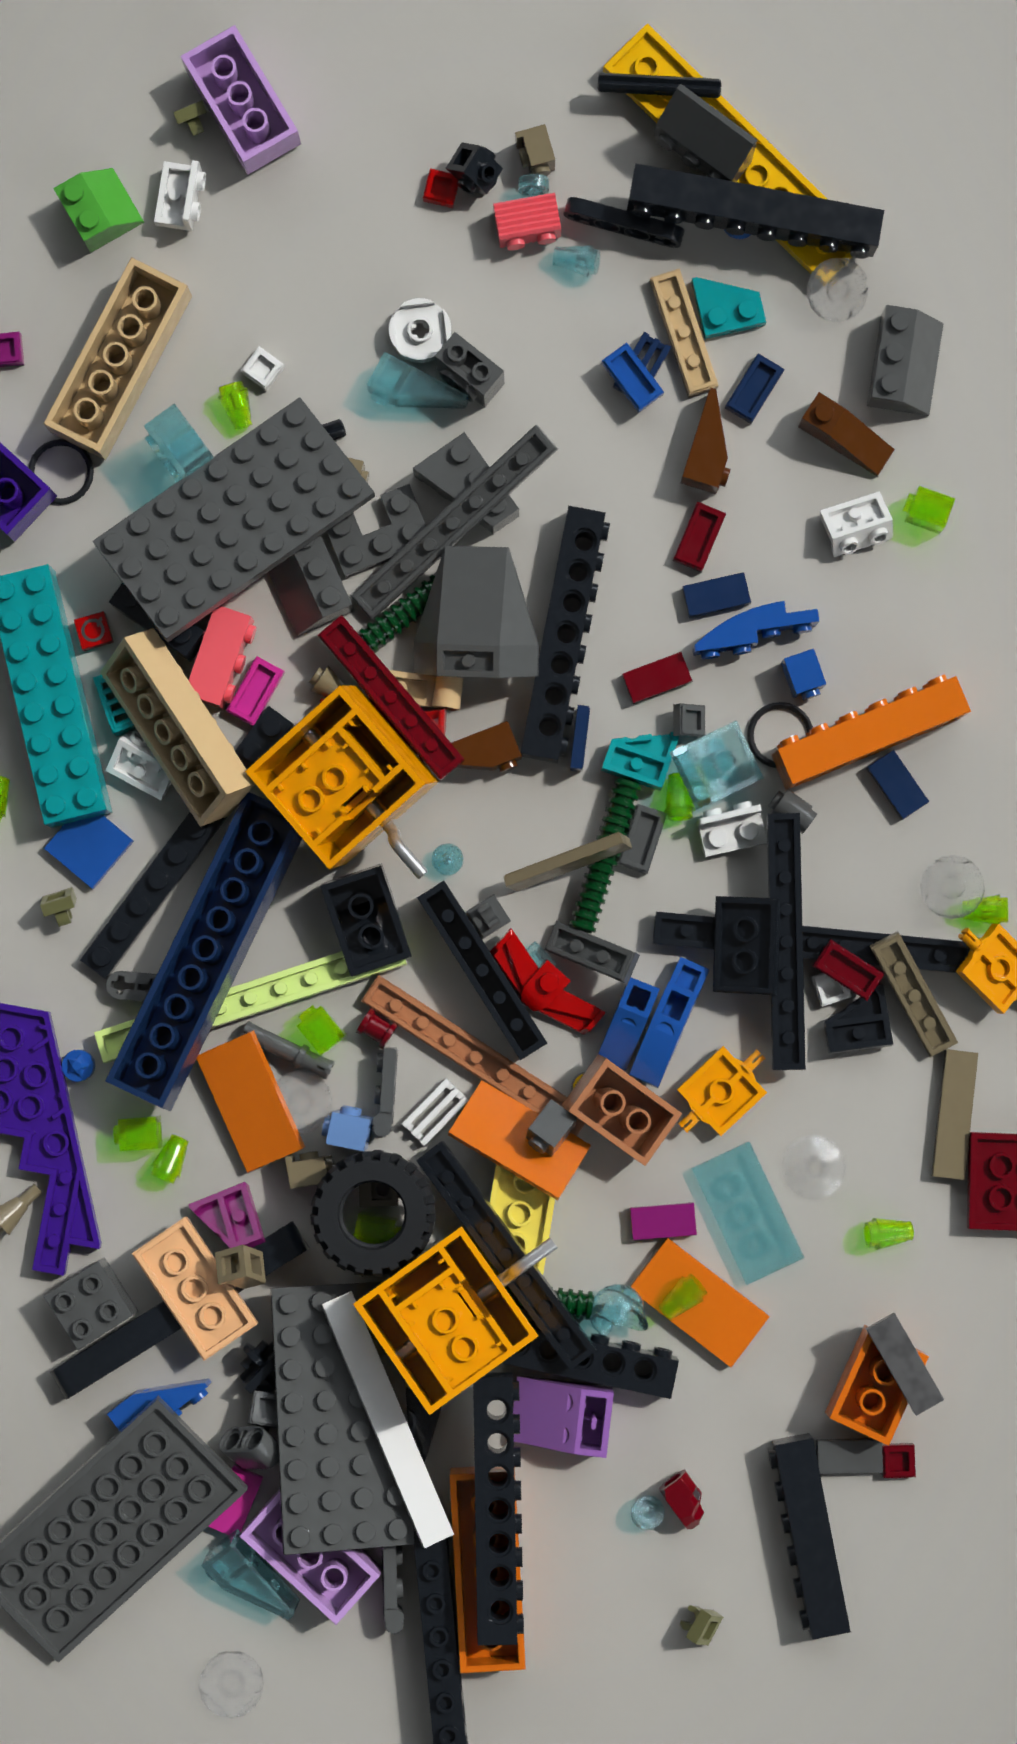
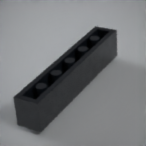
[417,881,547,1060]
[768,1433,851,1640]

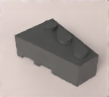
[413,432,519,534]

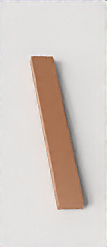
[361,975,585,1136]

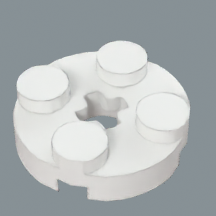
[389,298,452,363]

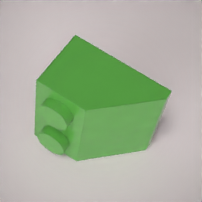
[53,168,144,253]

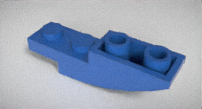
[693,601,819,660]
[629,957,710,1088]

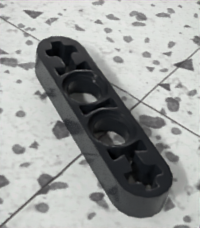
[563,197,685,248]

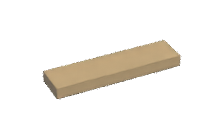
[649,268,719,398]

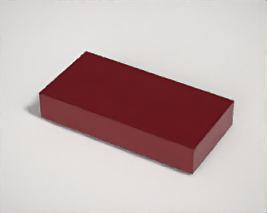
[673,501,726,573]
[622,652,692,704]
[812,939,884,1001]

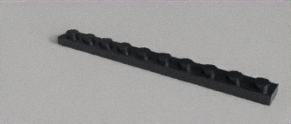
[80,706,295,979]
[653,911,970,973]

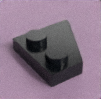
[824,984,893,1055]

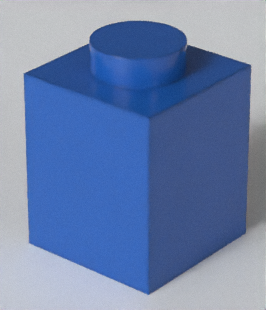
[781,648,826,701]

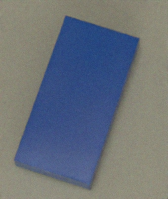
[601,342,664,413]

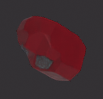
[659,1469,704,1529]

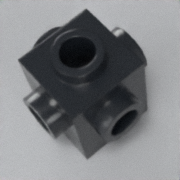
[446,142,503,194]

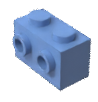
[322,1105,373,1152]

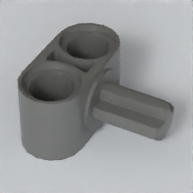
[219,1425,279,1469]

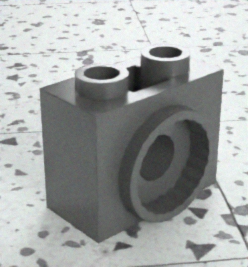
[435,332,505,407]

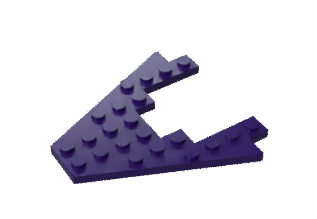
[0,1003,102,1276]

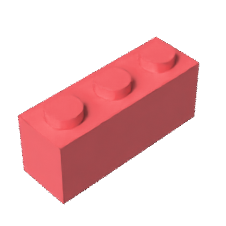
[188,606,257,710]

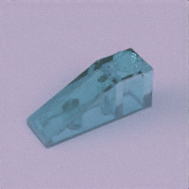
[367,352,469,409]
[201,1529,300,1620]

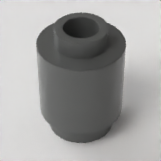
[768,789,817,834]

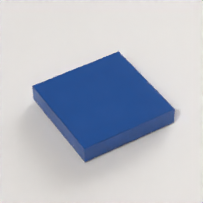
[44,815,134,889]

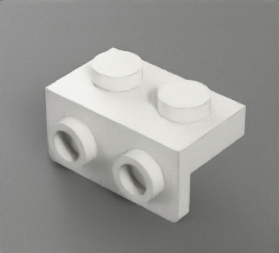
[154,160,206,231]

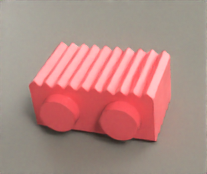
[493,193,561,251]

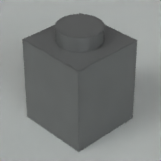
[526,1099,577,1157]

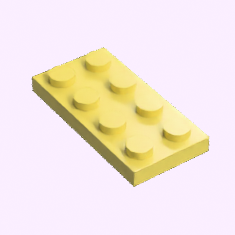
[482,1164,555,1275]

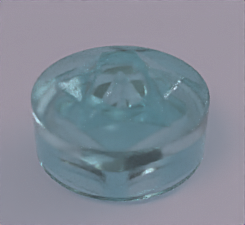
[518,174,549,197]
[432,843,464,876]
[631,1495,665,1530]

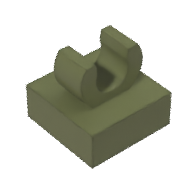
[173,100,207,136]
[40,887,77,927]
[680,1605,724,1646]

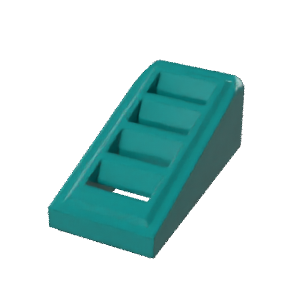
[93,675,136,737]

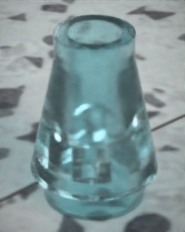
[553,245,600,277]

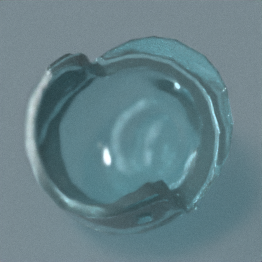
[590,1284,648,1336]

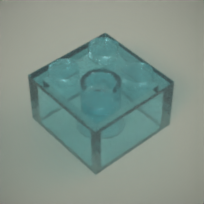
[144,403,214,483]
[669,720,764,809]

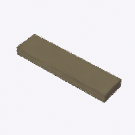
[503,832,632,892]
[870,931,958,1058]
[931,1049,978,1180]

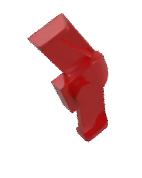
[489,928,606,1035]

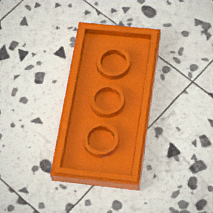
[196,1030,305,1173]
[448,1080,591,1201]
[629,1237,770,1367]

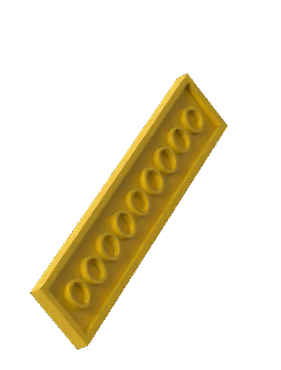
[603,23,853,287]

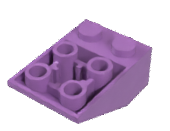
[513,1376,614,1458]

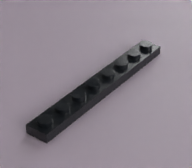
[767,813,806,1070]
[416,1141,598,1370]

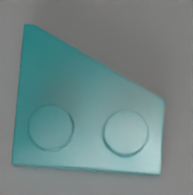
[691,277,766,339]
[601,731,679,791]

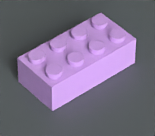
[181,25,301,175]
[240,1489,382,1625]

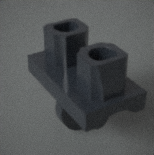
[240,1340,275,1394]

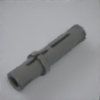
[241,1021,335,1079]

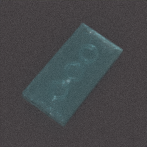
[691,1141,804,1285]

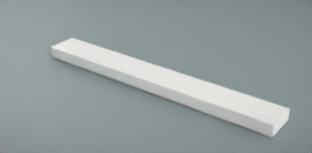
[321,1291,454,1549]

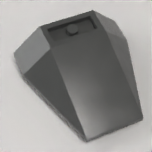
[414,546,539,678]

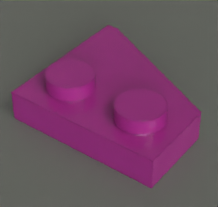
[189,1182,265,1248]

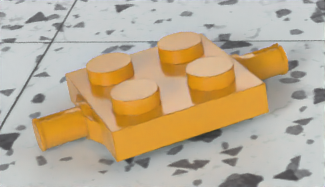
[956,924,1017,1014]
[676,1046,767,1136]

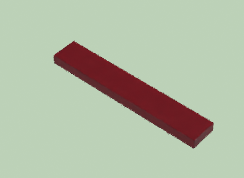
[318,615,465,780]

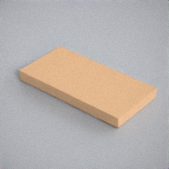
[132,1216,258,1361]

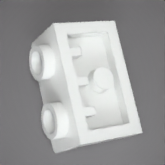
[820,491,893,557]
[105,731,171,800]
[696,801,767,858]

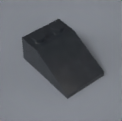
[320,863,412,977]

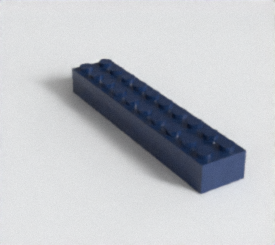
[105,792,302,1111]

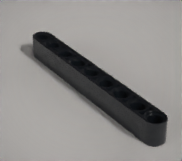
[50,1221,309,1400]

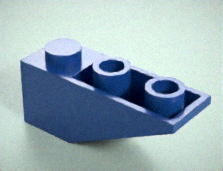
[598,977,660,1071]
[107,1378,211,1431]

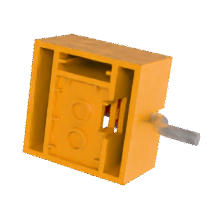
[245,685,439,879]
[353,1226,557,1415]

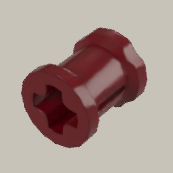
[356,1008,398,1049]

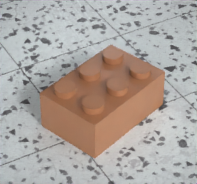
[561,1054,682,1166]

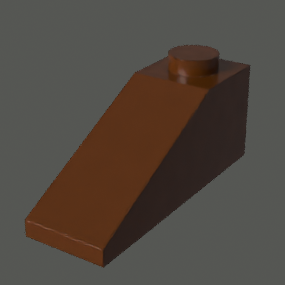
[680,387,731,494]
[798,392,895,477]
[419,721,522,773]

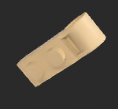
[367,670,464,711]

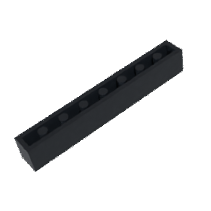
[626,163,885,259]

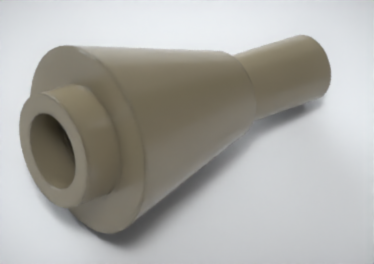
[309,665,345,697]
[0,1184,42,1235]

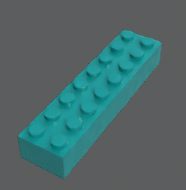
[0,564,113,828]

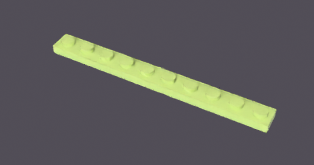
[94,951,407,1064]

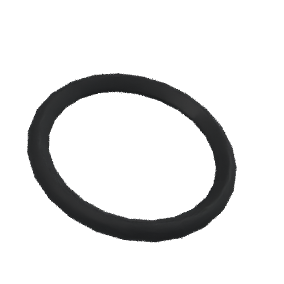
[28,439,94,505]
[747,702,813,768]

